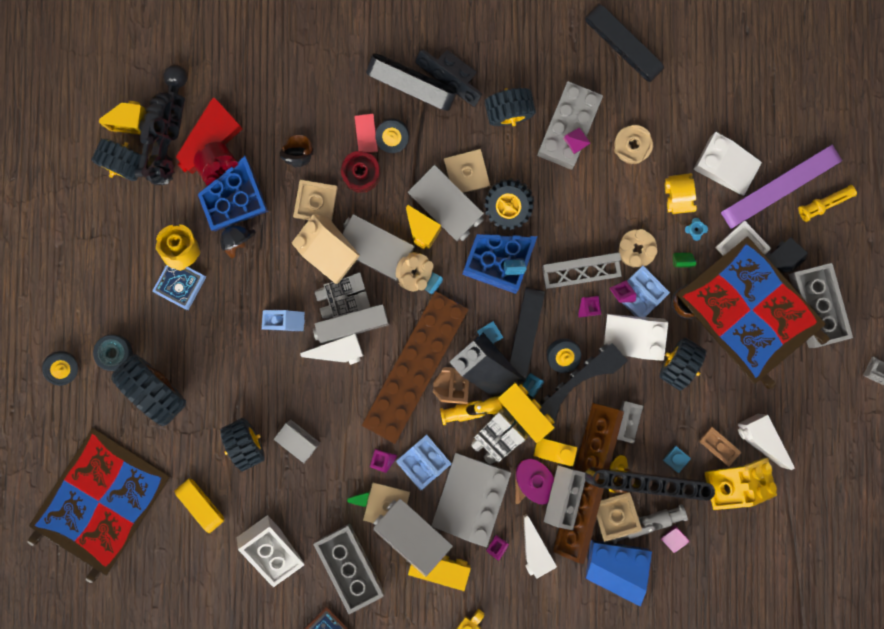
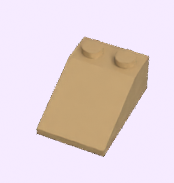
[292,214,360,284]

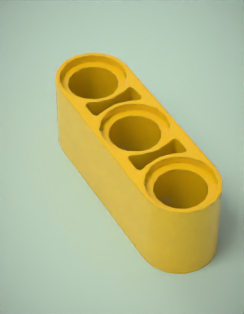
[174,478,225,533]

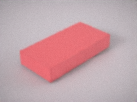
[355,114,378,153]

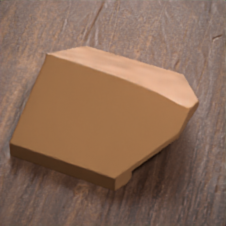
[433,367,469,404]

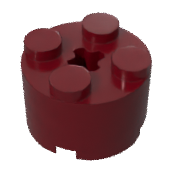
[193,142,238,186]
[341,151,381,193]

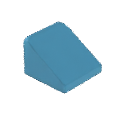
[504,260,526,275]
[424,272,443,295]

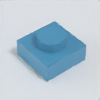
[477,321,503,343]
[663,446,691,473]

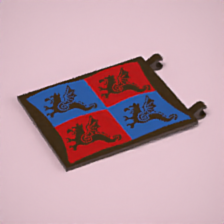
[677,236,830,389]
[27,428,170,583]

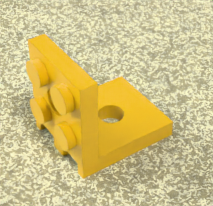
[705,458,777,510]

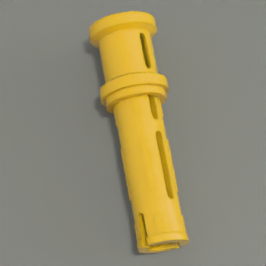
[798,185,857,222]

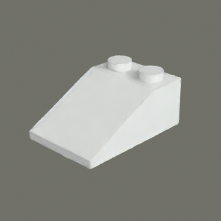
[693,132,762,196]
[604,314,668,361]
[738,414,795,470]
[236,515,304,587]

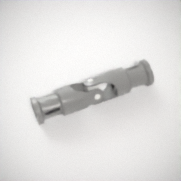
[612,504,688,544]

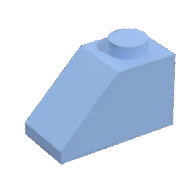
[262,310,305,331]

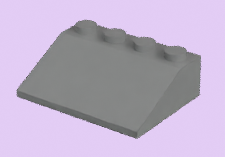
[432,453,511,547]

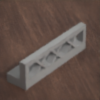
[542,253,622,289]

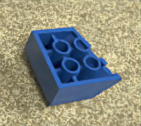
[198,156,269,231]
[462,234,537,294]
[586,540,652,607]

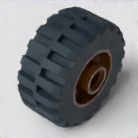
[111,354,186,426]

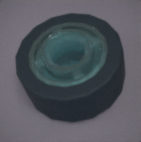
[93,335,133,371]

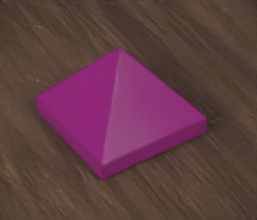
[486,535,509,561]

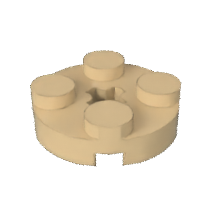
[614,125,653,164]
[618,229,657,268]
[396,252,433,291]

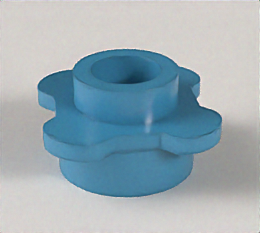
[685,218,708,241]

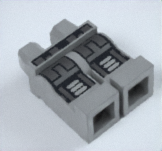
[315,273,371,318]
[471,407,529,465]

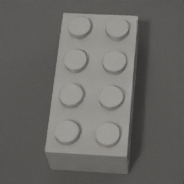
[537,81,603,170]
[788,263,853,348]
[313,523,385,614]

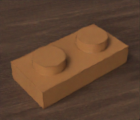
[698,427,741,467]

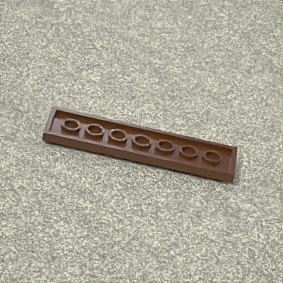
[362,291,469,444]
[553,403,624,564]

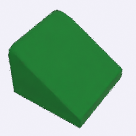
[673,253,696,268]
[347,491,371,507]

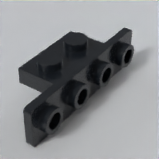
[415,49,482,107]

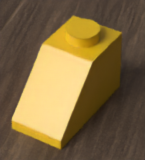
[533,438,577,466]

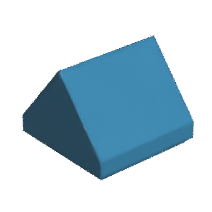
[522,373,544,398]

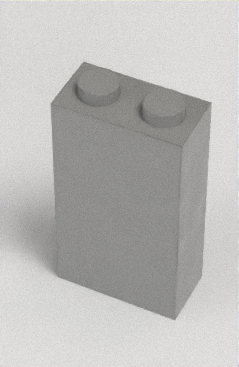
[408,165,484,242]
[342,214,415,281]
[313,304,390,343]
[373,499,453,577]

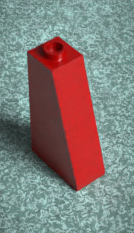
[176,97,243,174]

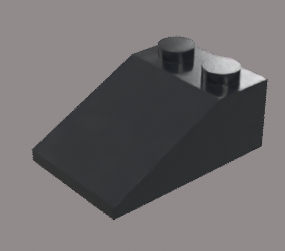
[450,333,521,397]

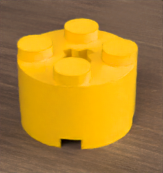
[664,173,696,214]
[156,224,200,271]

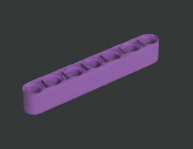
[721,144,843,229]

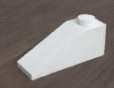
[300,334,364,365]
[523,514,557,578]

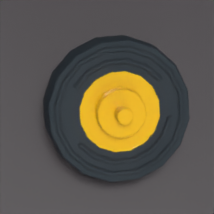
[375,118,410,153]
[547,339,581,373]
[42,351,78,386]

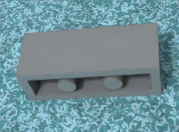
[544,466,585,530]

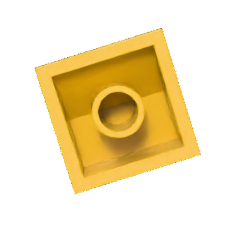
[99,101,147,135]
[406,205,441,249]

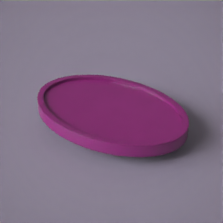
[516,459,554,504]

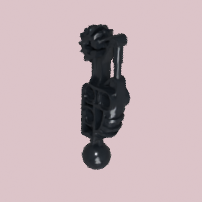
[134,64,188,185]

